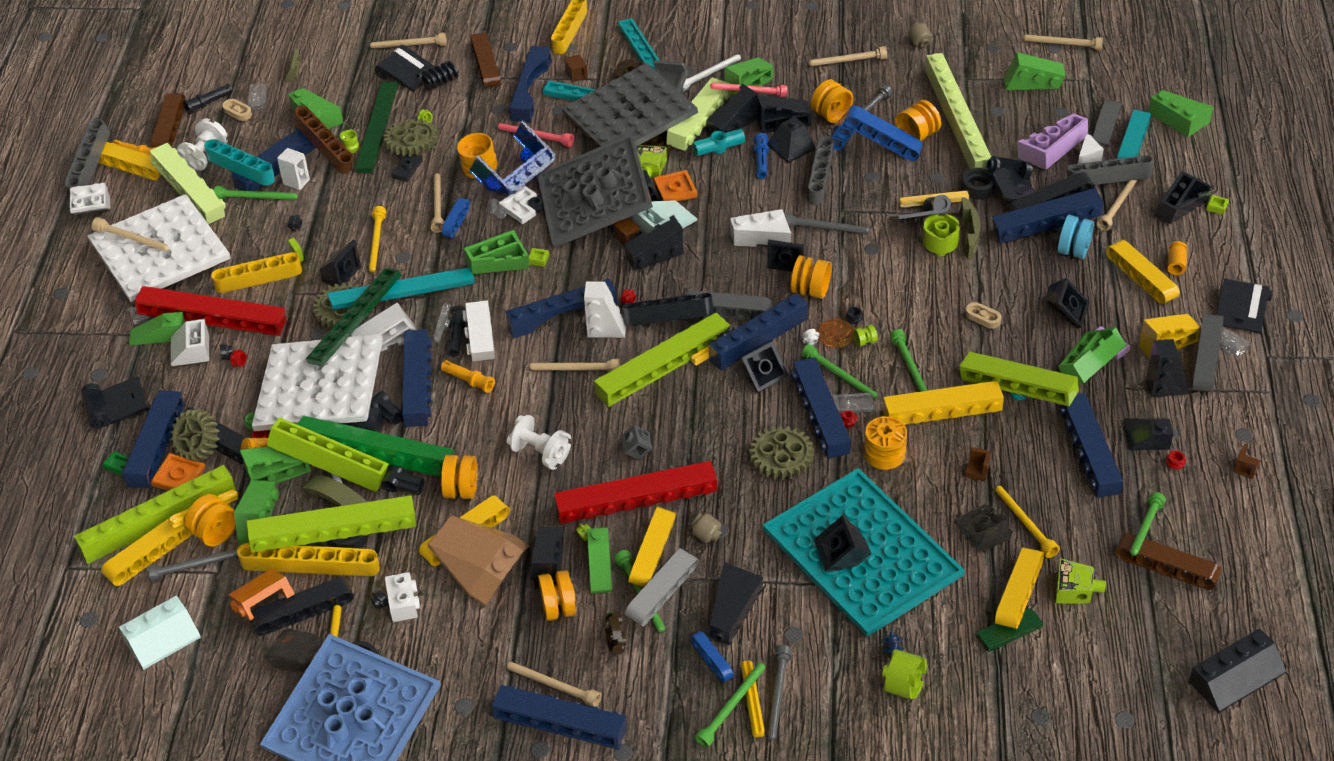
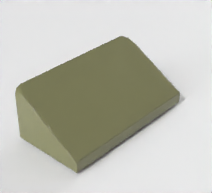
[284,48,301,82]

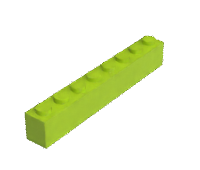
[594,313,730,407]
[74,465,236,564]
[247,495,416,553]

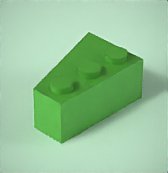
[1004,52,1066,90]
[725,57,773,86]
[288,88,343,129]
[1148,90,1214,137]
[464,230,529,274]
[1058,327,1127,384]
[240,447,311,484]
[234,480,279,547]

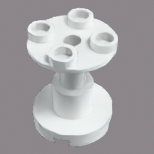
[177,118,228,170]
[507,415,571,470]

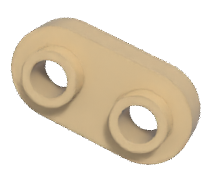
[222,99,252,121]
[966,302,1001,328]

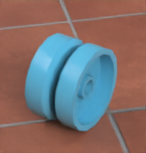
[1058,215,1094,259]

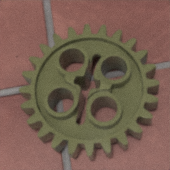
[383,119,439,157]
[313,282,373,329]
[749,425,814,480]

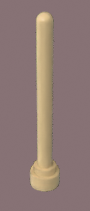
[369,33,447,49]
[1023,35,1103,51]
[809,46,887,66]
[431,173,445,233]
[1096,180,1137,231]
[92,217,169,251]
[529,359,620,372]
[506,662,601,707]

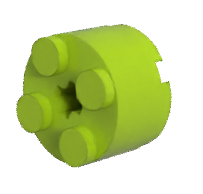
[922,214,960,256]
[882,649,927,700]

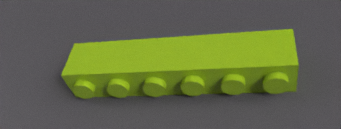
[960,351,1079,406]
[267,417,389,492]

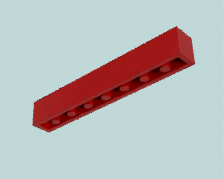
[135,286,287,336]
[554,461,717,524]

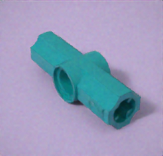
[692,129,745,157]

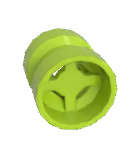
[340,130,359,153]
[853,324,878,347]

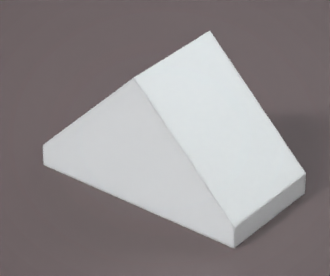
[1078,134,1104,164]

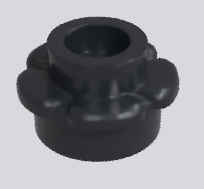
[528,197,544,212]
[288,214,303,231]
[845,307,864,324]
[219,342,232,361]
[370,590,389,610]

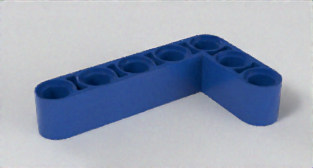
[830,106,922,161]

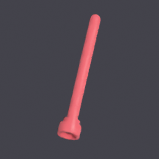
[710,82,787,98]
[498,123,574,148]

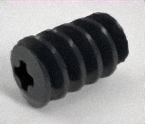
[421,60,459,91]

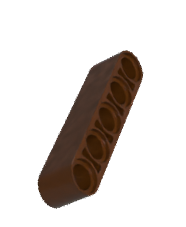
[470,32,501,88]
[151,93,186,148]
[294,106,353,173]
[1115,533,1222,590]

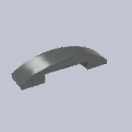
[1093,99,1123,147]

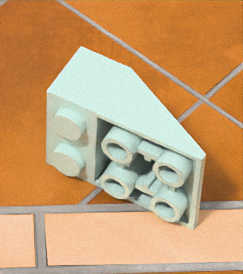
[633,200,697,234]

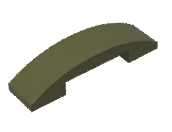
[960,197,980,259]
[303,475,367,506]

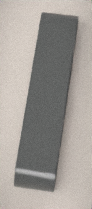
[65,117,110,190]
[808,136,834,205]
[1067,156,1153,185]
[682,290,772,321]
[1193,314,1224,392]

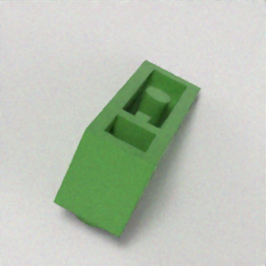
[129,312,185,346]
[587,528,612,594]

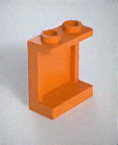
[228,568,294,620]

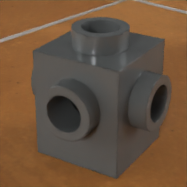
[621,425,652,460]

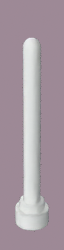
[681,54,741,93]

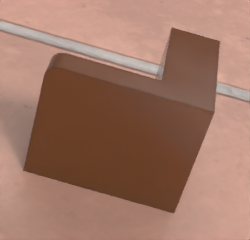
[564,54,588,82]
[614,217,640,246]
[1233,444,1261,479]
[965,447,991,482]

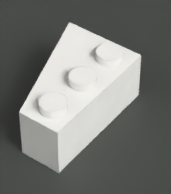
[584,282,626,338]
[463,300,495,361]
[351,303,416,352]

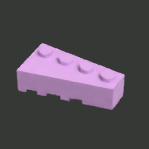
[1018,113,1088,170]

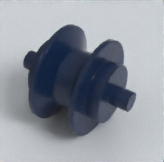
[882,631,904,655]

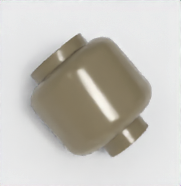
[908,22,932,47]
[691,513,722,544]

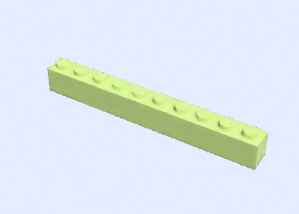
[925,53,991,170]

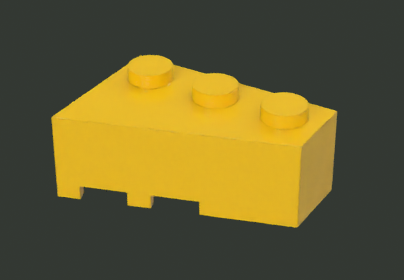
[1138,313,1202,358]

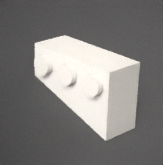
[730,209,791,247]

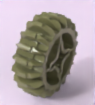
[170,409,220,462]

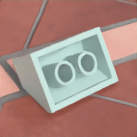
[119,596,201,670]

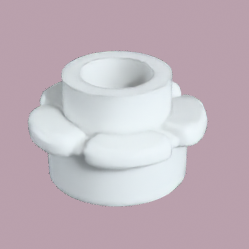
[802,329,820,345]

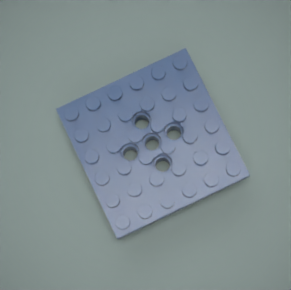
[260,634,441,761]

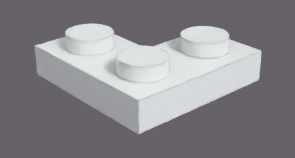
[499,186,537,224]

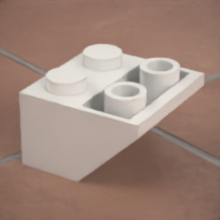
[70,183,110,215]
[171,319,209,366]

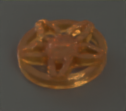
[819,318,854,347]

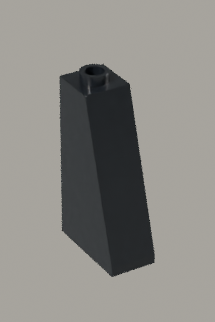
[710,562,763,645]

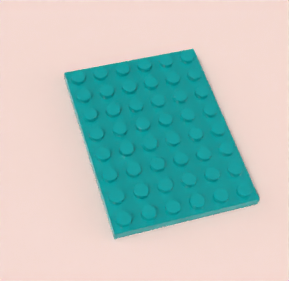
[763,468,965,637]

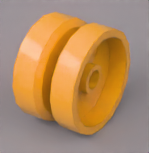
[811,79,854,123]
[441,455,478,499]
[184,494,236,547]
[538,570,576,621]

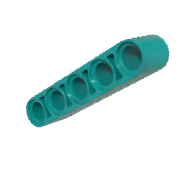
[1117,109,1151,159]
[204,139,275,185]

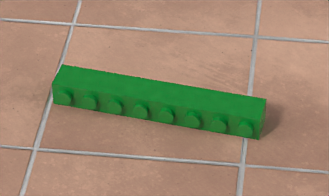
[297,415,454,477]

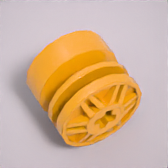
[895,100,941,141]
[457,133,498,179]
[791,255,832,299]
[864,416,907,470]

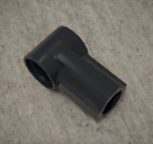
[370,391,403,425]
[381,466,425,495]

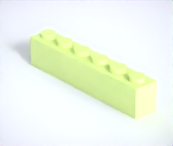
[667,78,730,151]
[149,143,226,224]

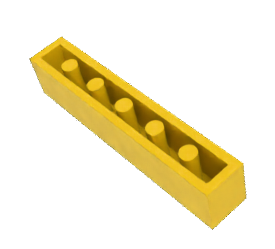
[883,381,1004,425]

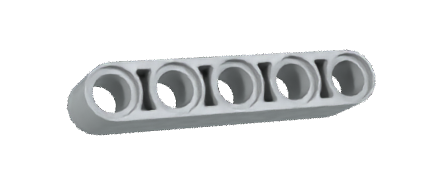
[625,548,699,626]

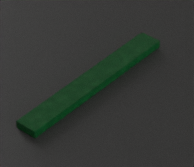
[356,82,398,173]
[306,268,402,366]

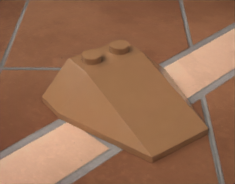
[428,515,530,607]

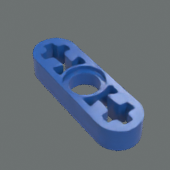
[442,198,470,238]
[690,631,734,683]

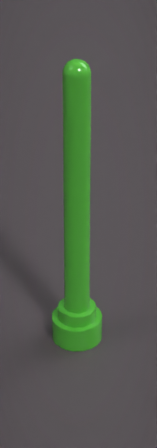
[214,186,298,200]
[889,329,927,392]
[801,344,878,399]
[1130,492,1166,556]
[614,550,665,632]
[694,663,765,748]

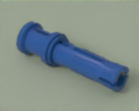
[753,133,769,179]

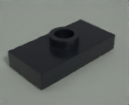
[392,154,423,182]

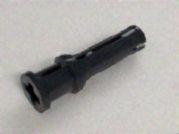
[183,84,233,114]
[447,306,466,357]

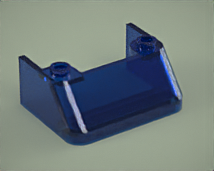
[469,121,556,194]

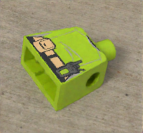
[637,145,667,178]
[1056,559,1106,604]

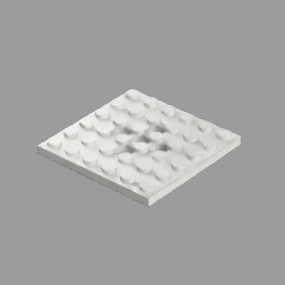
[87,194,231,302]
[252,334,383,431]

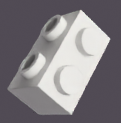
[277,148,310,190]
[385,572,420,622]

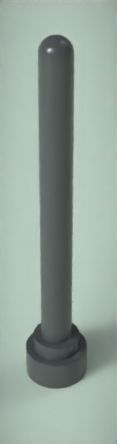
[862,84,893,112]
[785,213,870,234]
[148,548,238,582]
[768,645,792,740]

